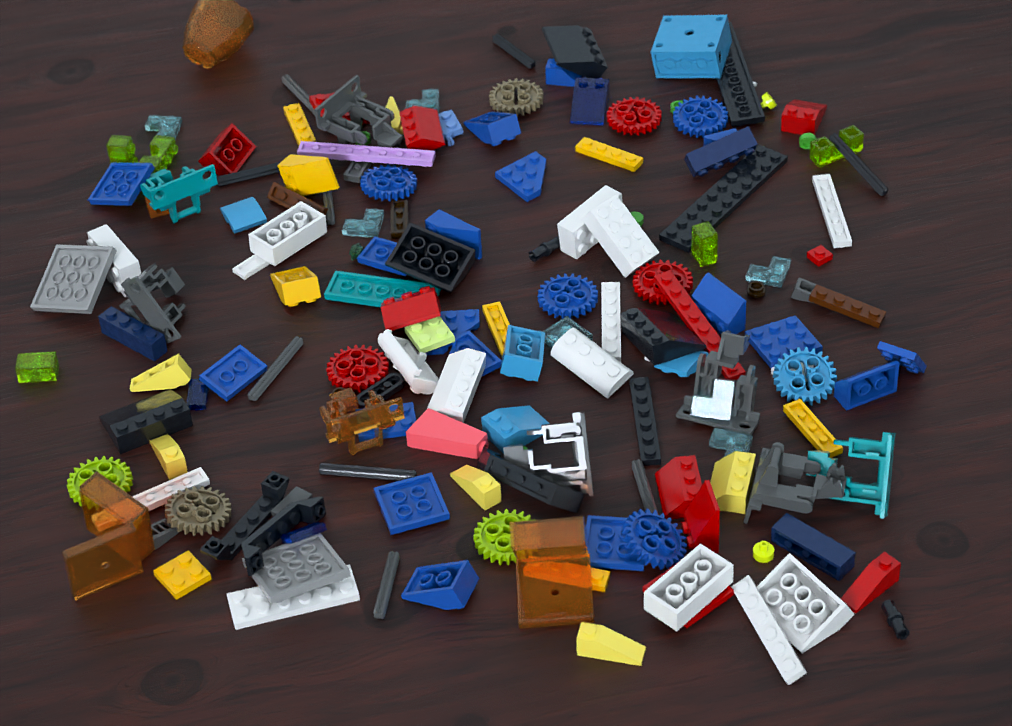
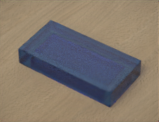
[186,379,209,410]
[281,522,327,544]

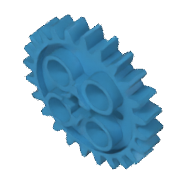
[773,347,837,406]

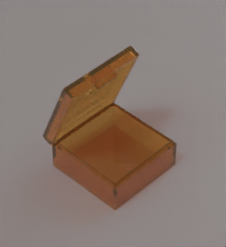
[62,472,155,601]
[509,516,594,629]

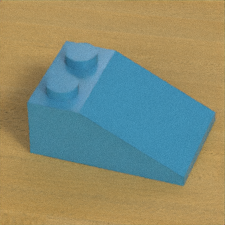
[500,325,545,382]
[481,405,550,454]

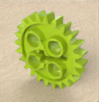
[67,456,133,509]
[474,509,541,565]

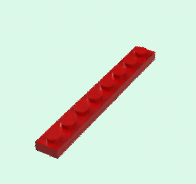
[654,270,746,383]

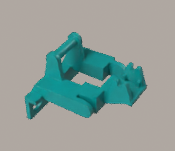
[140,164,218,223]
[806,432,896,519]

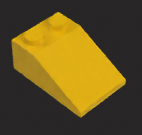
[277,154,339,196]
[270,266,321,307]

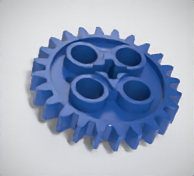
[673,96,728,138]
[360,164,417,201]
[538,273,598,319]
[621,509,687,570]

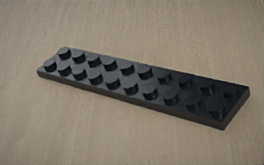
[715,22,765,127]
[659,144,788,253]

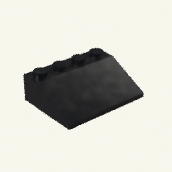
[542,25,608,82]
[385,222,475,293]
[620,308,707,366]
[99,389,193,454]

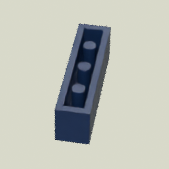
[684,126,758,178]
[98,306,168,362]
[771,513,855,581]

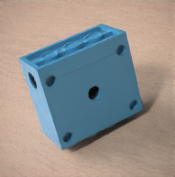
[651,15,732,78]

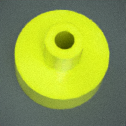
[760,92,777,110]
[753,541,774,563]

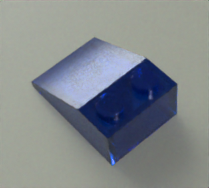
[570,77,610,125]

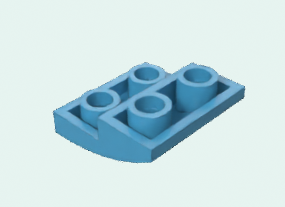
[220,197,267,234]
[654,350,708,377]

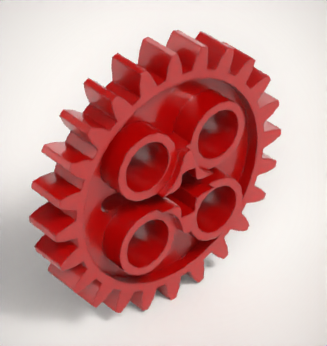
[607,97,662,136]
[633,260,693,305]
[326,345,389,393]

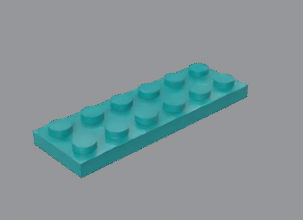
[324,271,441,307]

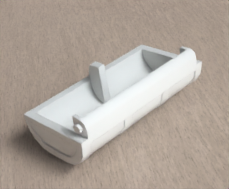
[551,328,634,399]
[378,329,439,394]

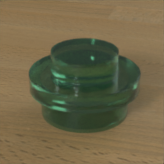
[349,243,364,260]

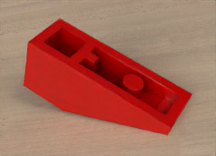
[841,552,901,614]

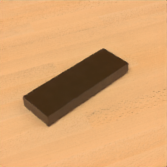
[390,200,409,239]

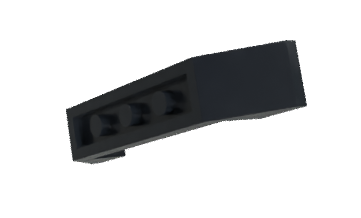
[476,447,585,513]
[200,471,290,560]
[241,496,326,576]

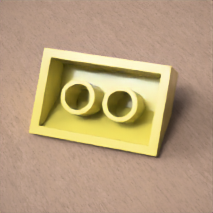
[710,451,756,514]

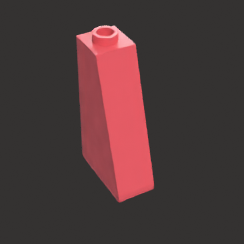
[406,408,489,459]

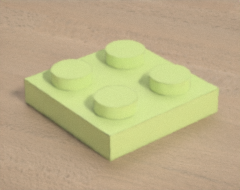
[404,316,455,353]

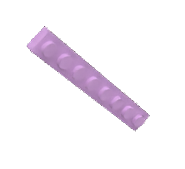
[297,141,436,167]

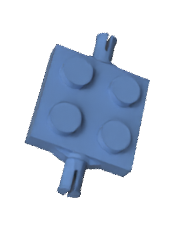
[439,110,463,146]

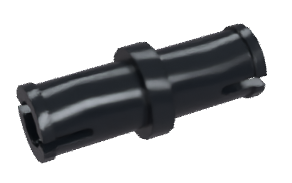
[528,236,560,262]
[881,599,910,640]

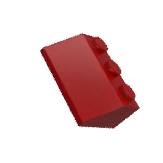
[399,105,446,151]
[198,123,256,176]
[380,286,441,331]
[655,455,702,519]

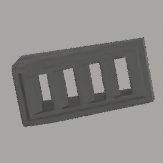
[791,277,816,303]
[140,518,179,550]

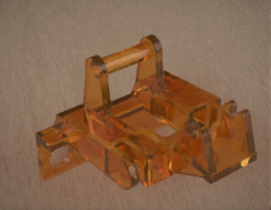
[319,388,405,456]

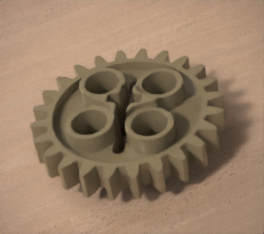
[489,78,543,116]
[165,486,231,536]

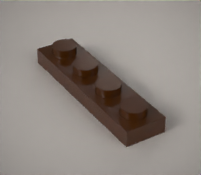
[267,182,328,215]
[808,284,886,328]

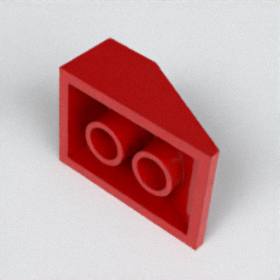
[781,99,827,135]
[681,480,720,553]

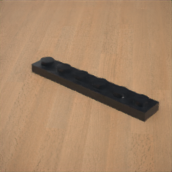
[629,377,661,466]

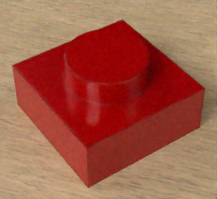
[807,245,833,267]

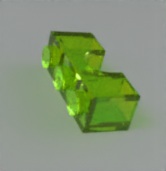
[810,125,864,167]
[139,135,178,174]

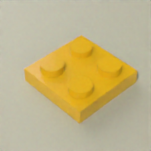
[153,550,212,600]

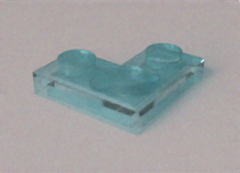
[406,89,440,114]
[145,115,182,142]
[342,209,384,237]
[745,256,791,288]
[690,378,735,421]
[709,428,753,458]

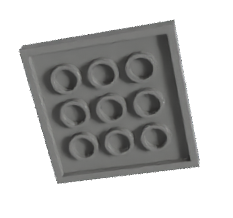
[30,245,117,314]
[242,532,351,604]

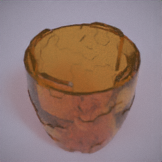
[183,0,254,69]

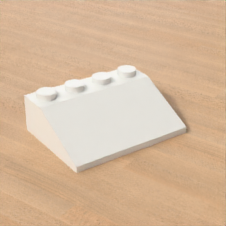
[757,553,854,653]

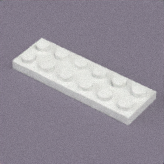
[227,564,360,630]

